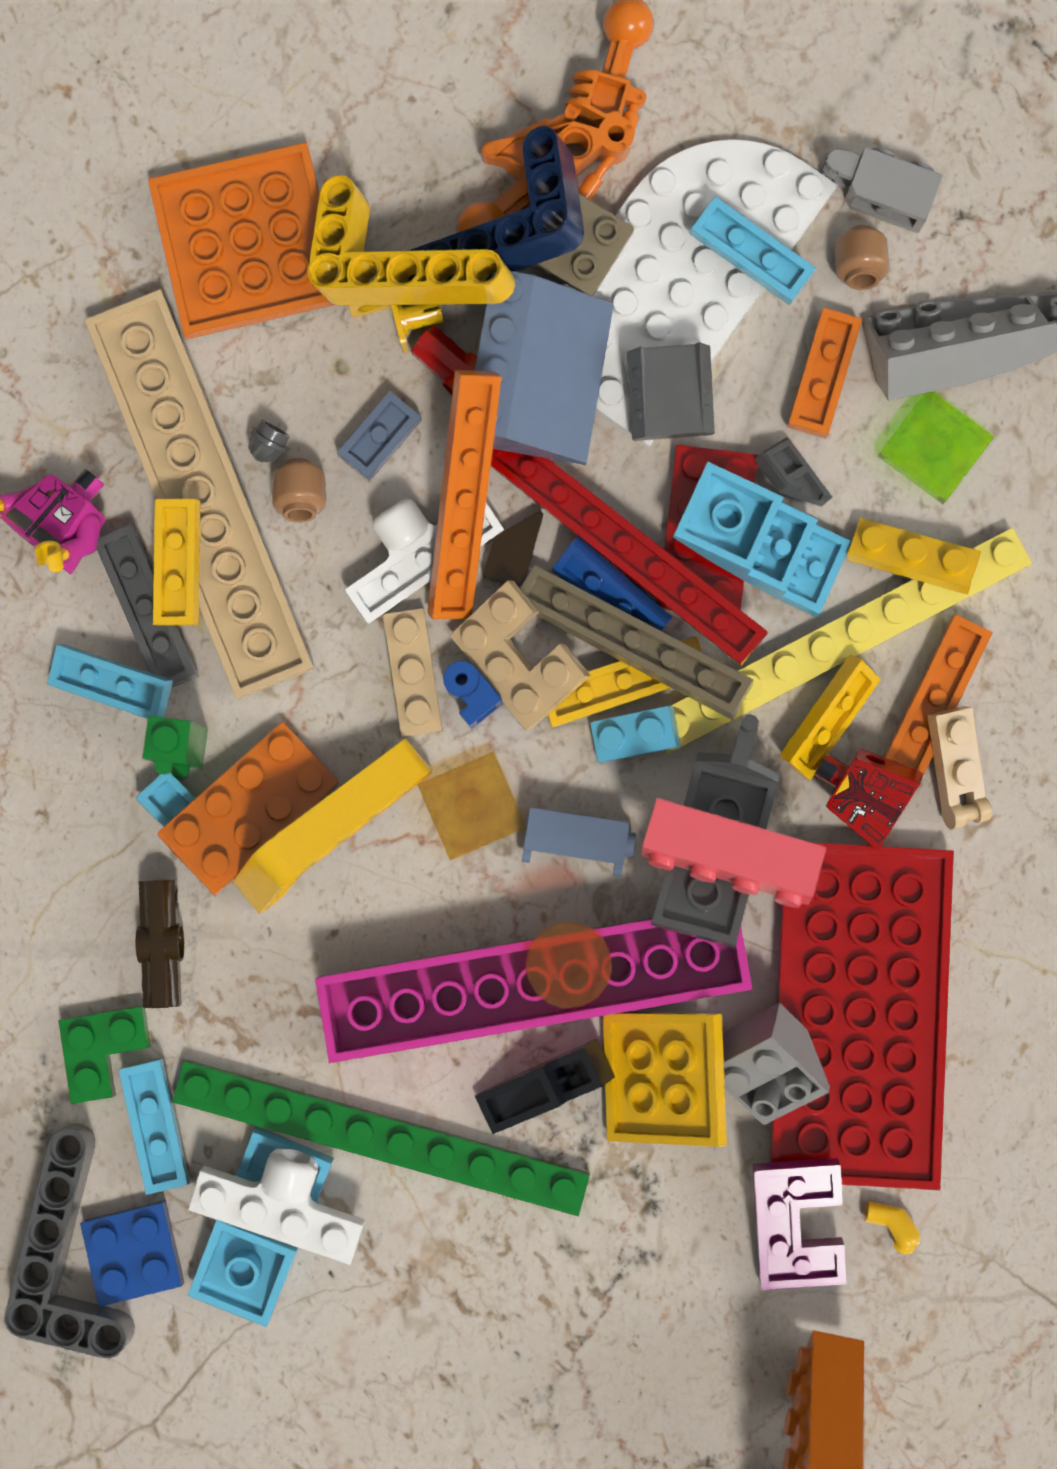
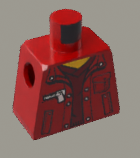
[814,749,923,850]

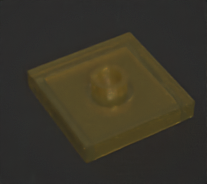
[417,751,527,861]

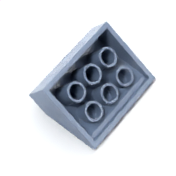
[475,271,614,465]

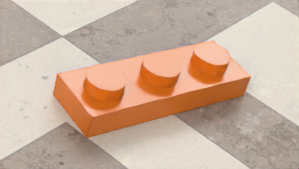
[787,307,862,439]

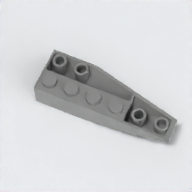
[863,291,1057,401]

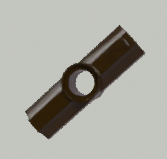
[135,879,185,1009]

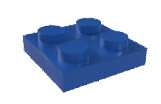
[80,1200,185,1307]

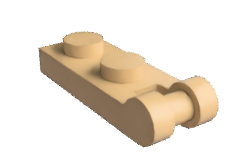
[927,706,992,830]

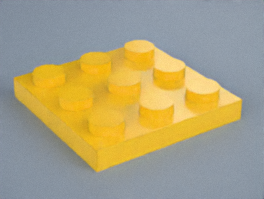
[603,1012,727,1147]

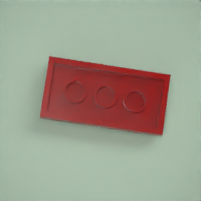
[657,445,758,611]

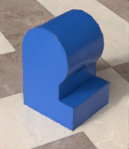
[443,661,503,730]

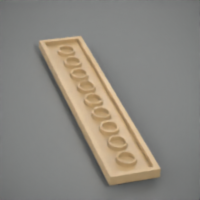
[84,289,315,700]

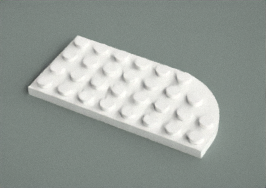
[566,140,838,449]

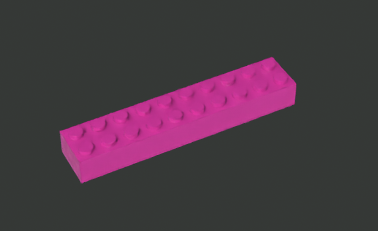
[315,918,753,1063]

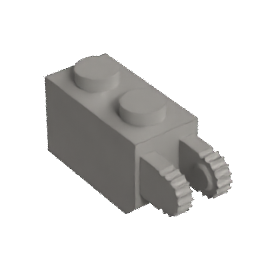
[821,147,943,233]

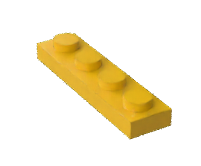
[548,636,703,728]

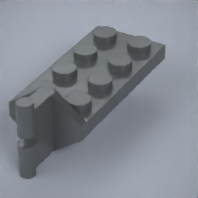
[651,714,781,948]

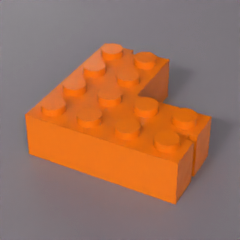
[783,1330,864,1469]

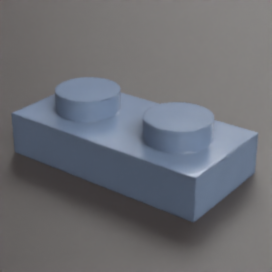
[337,391,422,482]

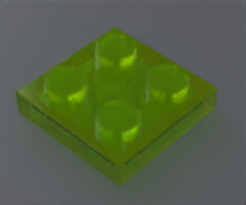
[877,392,995,504]

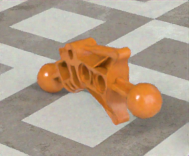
[456,0,654,233]

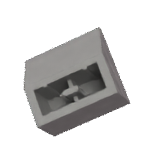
[723,1002,830,1125]

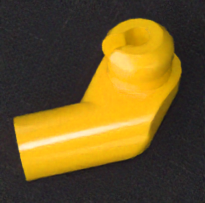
[864,1200,920,1254]

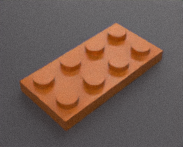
[156,722,339,897]

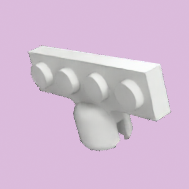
[344,498,504,624]
[188,1148,365,1265]

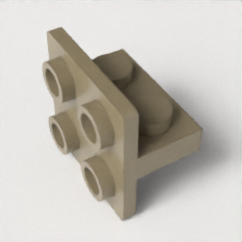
[535,194,634,297]

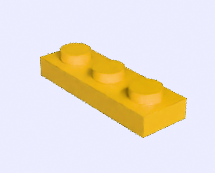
[153,499,200,626]
[847,518,982,595]
[779,654,881,781]

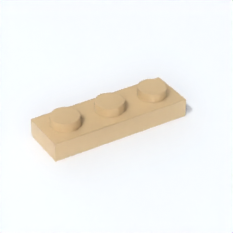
[383,608,443,738]

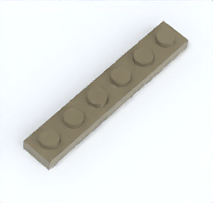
[520,565,753,720]

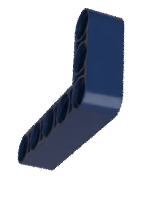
[407,126,584,282]

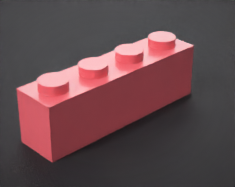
[641,798,826,908]

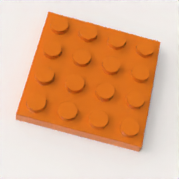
[148,142,337,340]

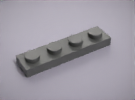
[97,524,199,688]

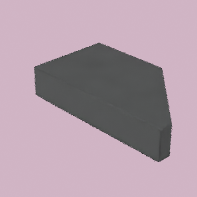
[754,437,833,507]

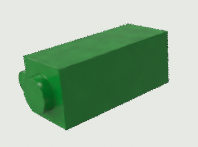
[142,716,208,780]

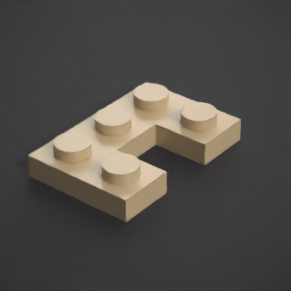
[450,580,591,731]

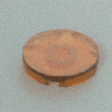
[526,922,612,1009]

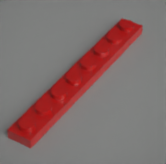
[491,449,768,666]

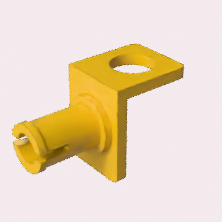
[348,304,444,353]

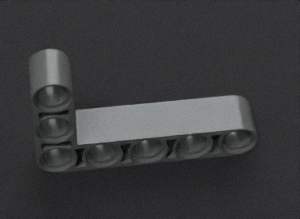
[4,1124,135,1358]

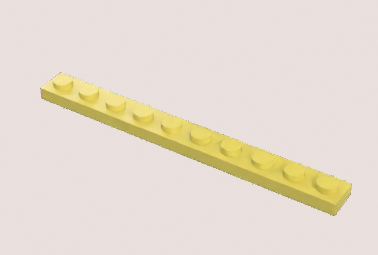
[664,528,1032,755]

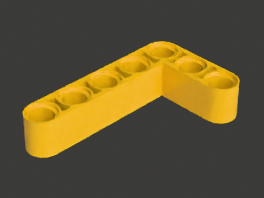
[308,175,515,305]
[233,739,433,914]

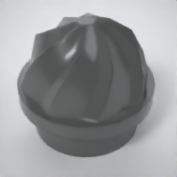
[248,420,290,462]

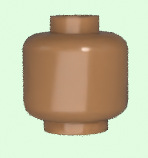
[835,225,889,290]
[272,458,326,523]

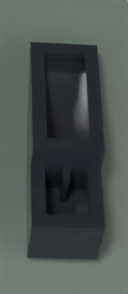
[475,1039,615,1134]

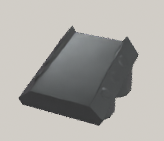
[626,342,715,441]

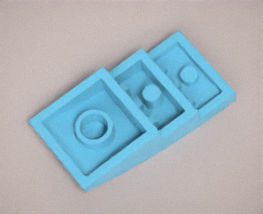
[673,462,852,618]
[188,1127,334,1327]

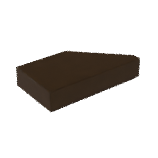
[483,512,544,588]

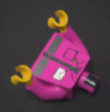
[0,469,105,575]

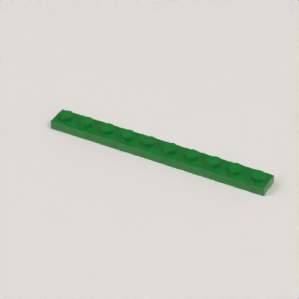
[172,1060,590,1217]

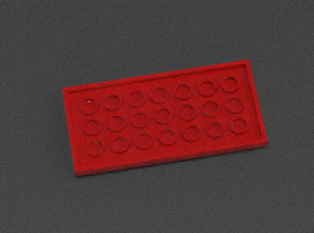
[769,842,954,1190]

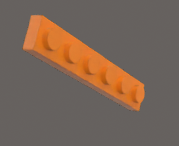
[427,370,502,619]

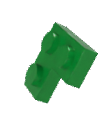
[58,1006,151,1104]

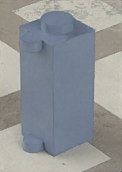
[522,807,636,877]

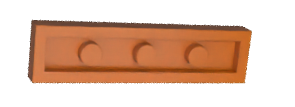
[883,614,993,777]

